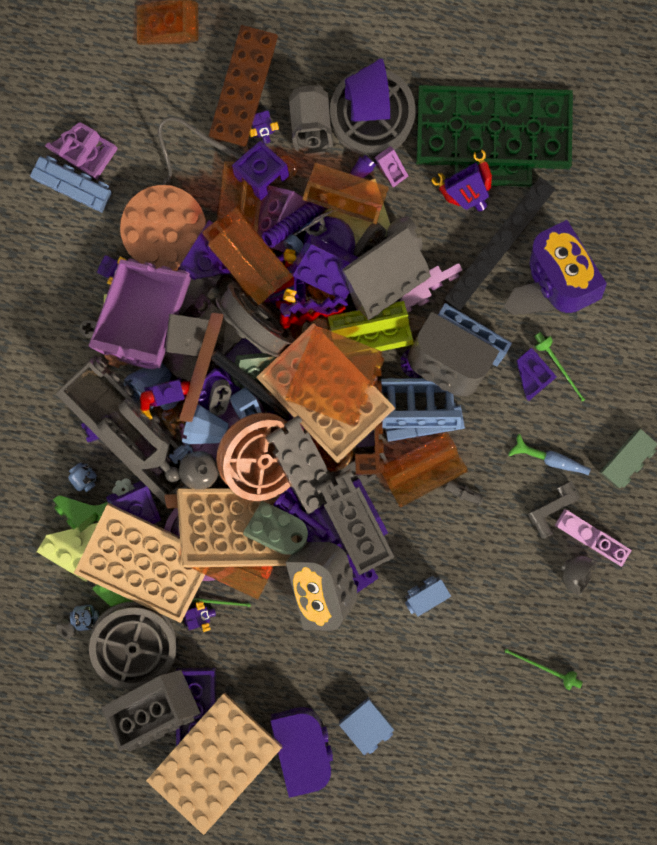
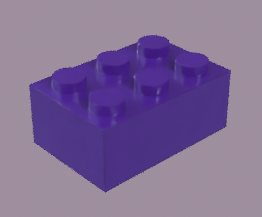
[292,234,358,300]

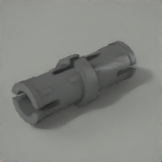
[444,479,484,506]

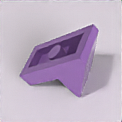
[375,146,408,187]

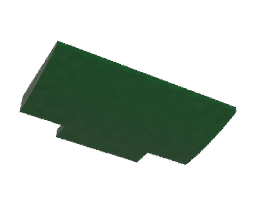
[416,85,573,187]

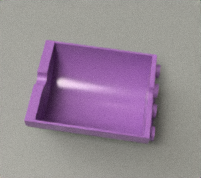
[89,259,191,369]

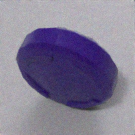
[303,216,356,255]

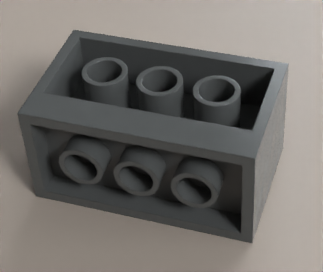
[101,670,200,752]

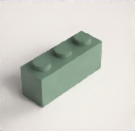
[599,429,657,488]

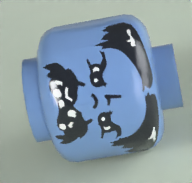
[68,463,97,492]
[70,604,100,631]

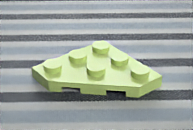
[37,522,98,582]

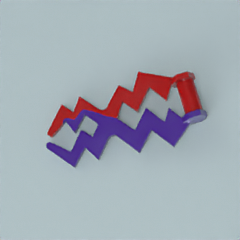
[280,296,348,328]

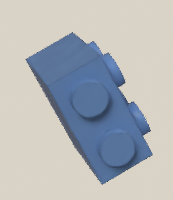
[405,576,451,617]
[339,697,394,755]

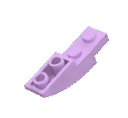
[400,263,462,313]
[555,509,632,567]

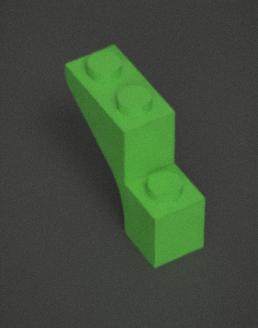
[53,496,108,533]

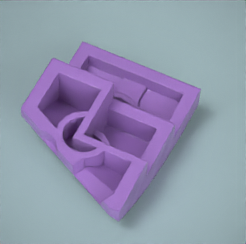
[45,122,118,180]

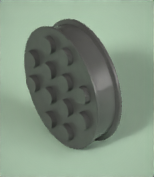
[330,69,415,156]
[216,282,294,357]
[89,601,176,690]

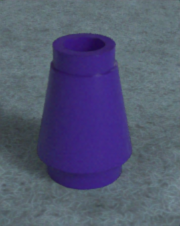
[348,155,376,183]

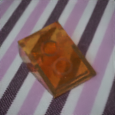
[137,0,199,45]

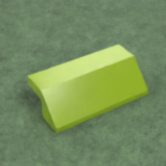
[328,301,413,358]

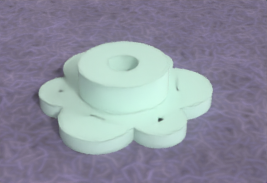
[112,478,135,496]

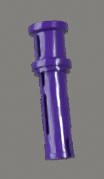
[273,492,329,539]

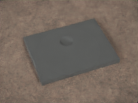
[165,314,209,356]

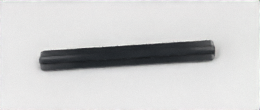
[211,350,290,419]

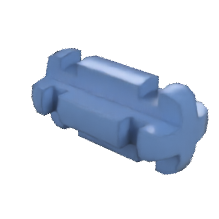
[169,443,193,464]

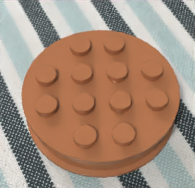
[120,185,206,271]
[216,413,291,501]

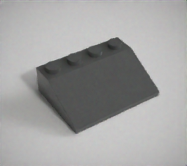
[342,226,431,320]

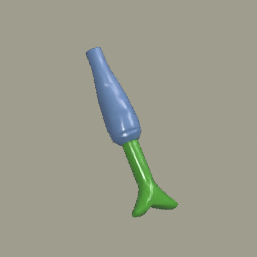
[508,434,591,475]

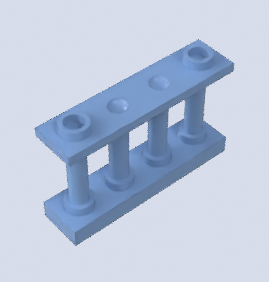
[381,378,462,428]

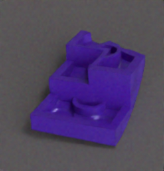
[345,58,390,122]

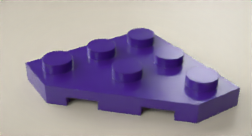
[178,220,258,280]

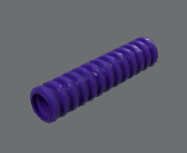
[262,195,329,247]

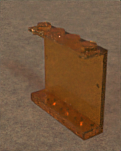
[285,326,384,428]

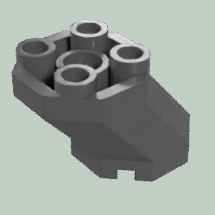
[289,85,333,156]

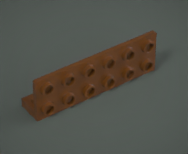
[209,25,278,147]
[353,356,384,478]

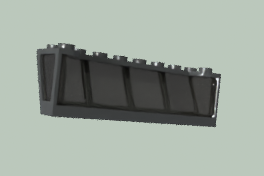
[56,355,189,505]

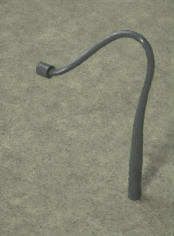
[158,116,244,185]

